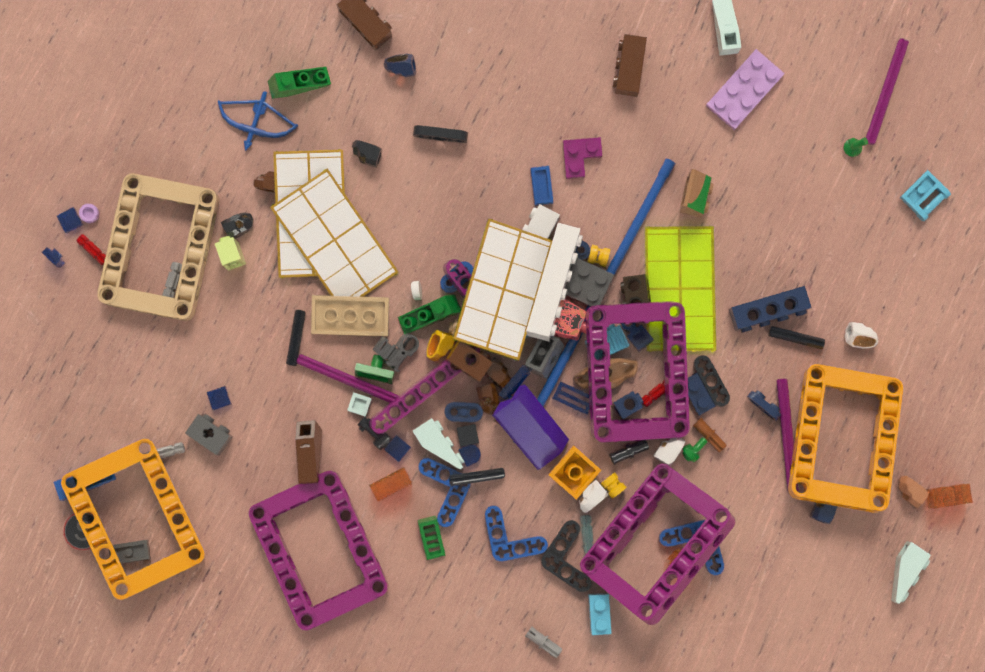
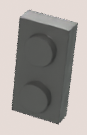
[109,540,151,563]

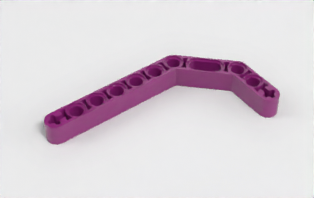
[369,259,480,433]

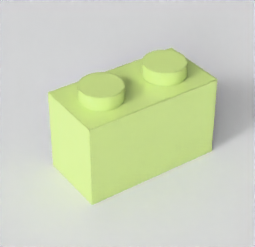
[215,236,246,271]

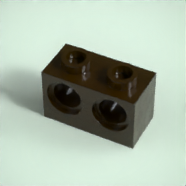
[620,274,651,304]

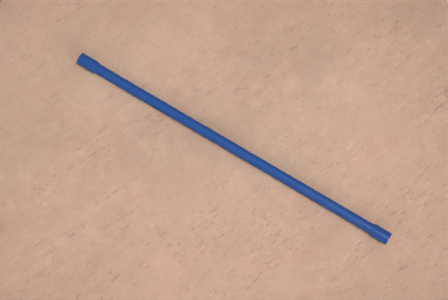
[513,158,676,443]

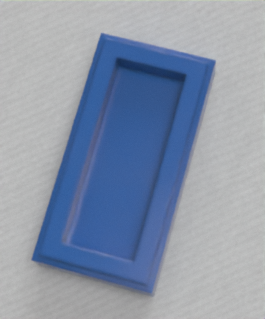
[530,166,554,206]

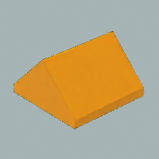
[548,445,601,500]

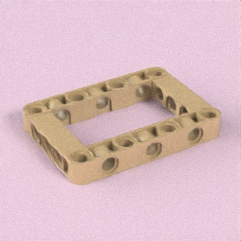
[97,173,220,321]

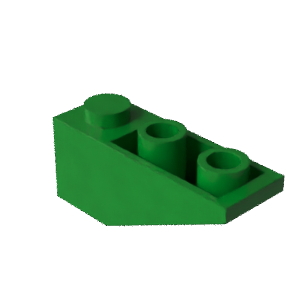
[267,66,331,99]
[398,294,461,334]

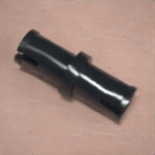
[609,440,649,465]

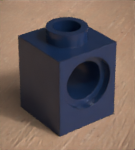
[612,391,644,420]

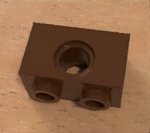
[445,341,493,382]

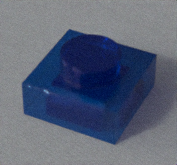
[42,247,65,268]

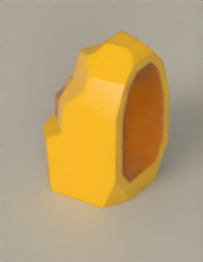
[427,330,455,361]

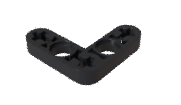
[541,520,591,592]

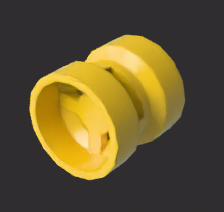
[587,244,611,267]
[600,472,627,499]

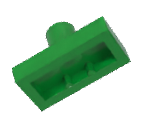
[355,355,394,384]

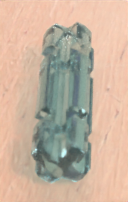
[580,515,594,553]

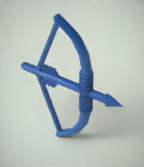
[218,91,298,151]

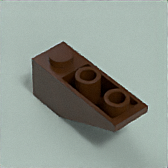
[295,420,322,484]

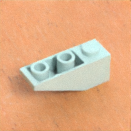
[712,0,741,56]
[413,418,464,470]
[891,541,931,604]

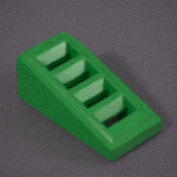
[417,516,446,560]

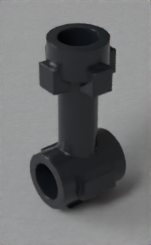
[357,417,391,450]

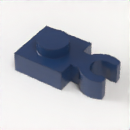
[621,323,654,352]

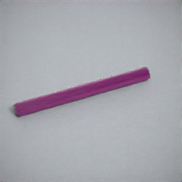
[866,38,909,145]
[297,354,399,403]
[776,378,799,493]

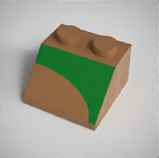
[679,169,714,217]

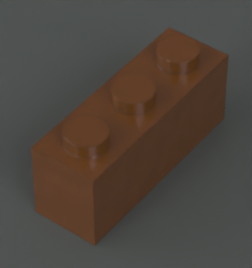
[337,0,392,51]
[613,34,647,97]

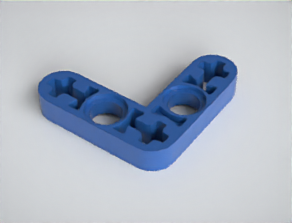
[418,458,471,527]
[485,506,548,561]
[659,520,724,575]

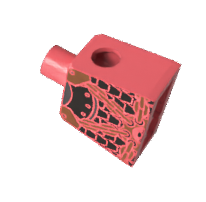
[554,299,586,340]

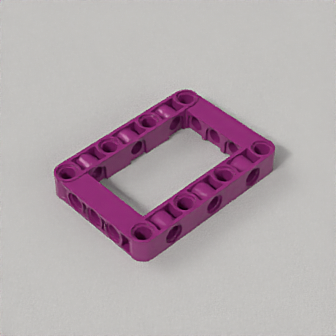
[586,301,690,442]
[580,464,735,625]
[248,471,389,630]

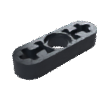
[413,125,468,143]
[693,355,730,407]

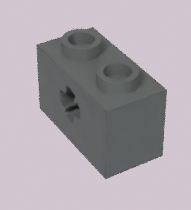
[525,336,564,379]
[185,414,233,456]

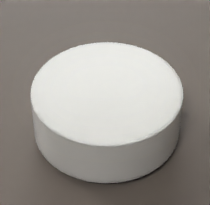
[411,281,422,301]

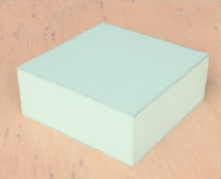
[347,392,372,417]

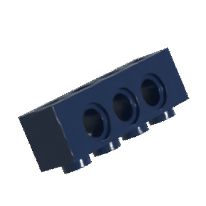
[729,286,812,333]

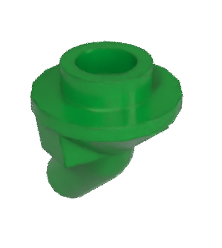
[843,137,868,157]
[682,437,707,462]

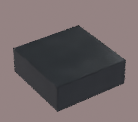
[457,424,479,447]

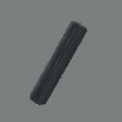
[286,310,306,366]
[769,326,825,349]
[449,468,505,486]

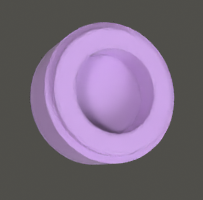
[79,204,99,223]

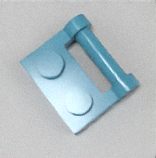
[900,170,951,221]

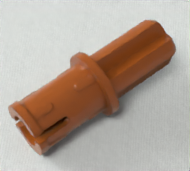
[693,417,727,452]

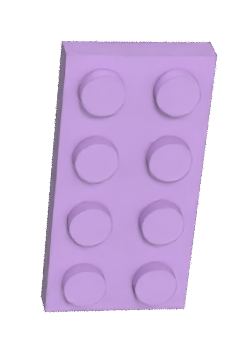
[706,49,785,130]

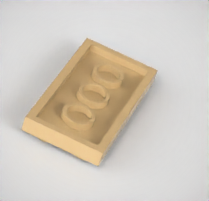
[311,295,389,336]

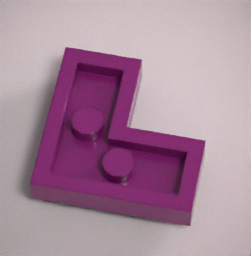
[563,137,602,179]

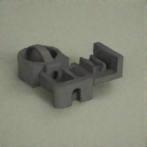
[372,333,419,372]

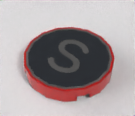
[64,512,94,550]

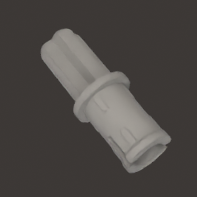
[525,626,562,658]

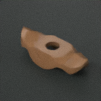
[573,358,638,390]

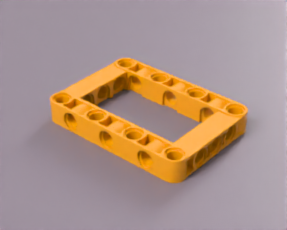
[788,364,903,513]
[61,439,205,600]

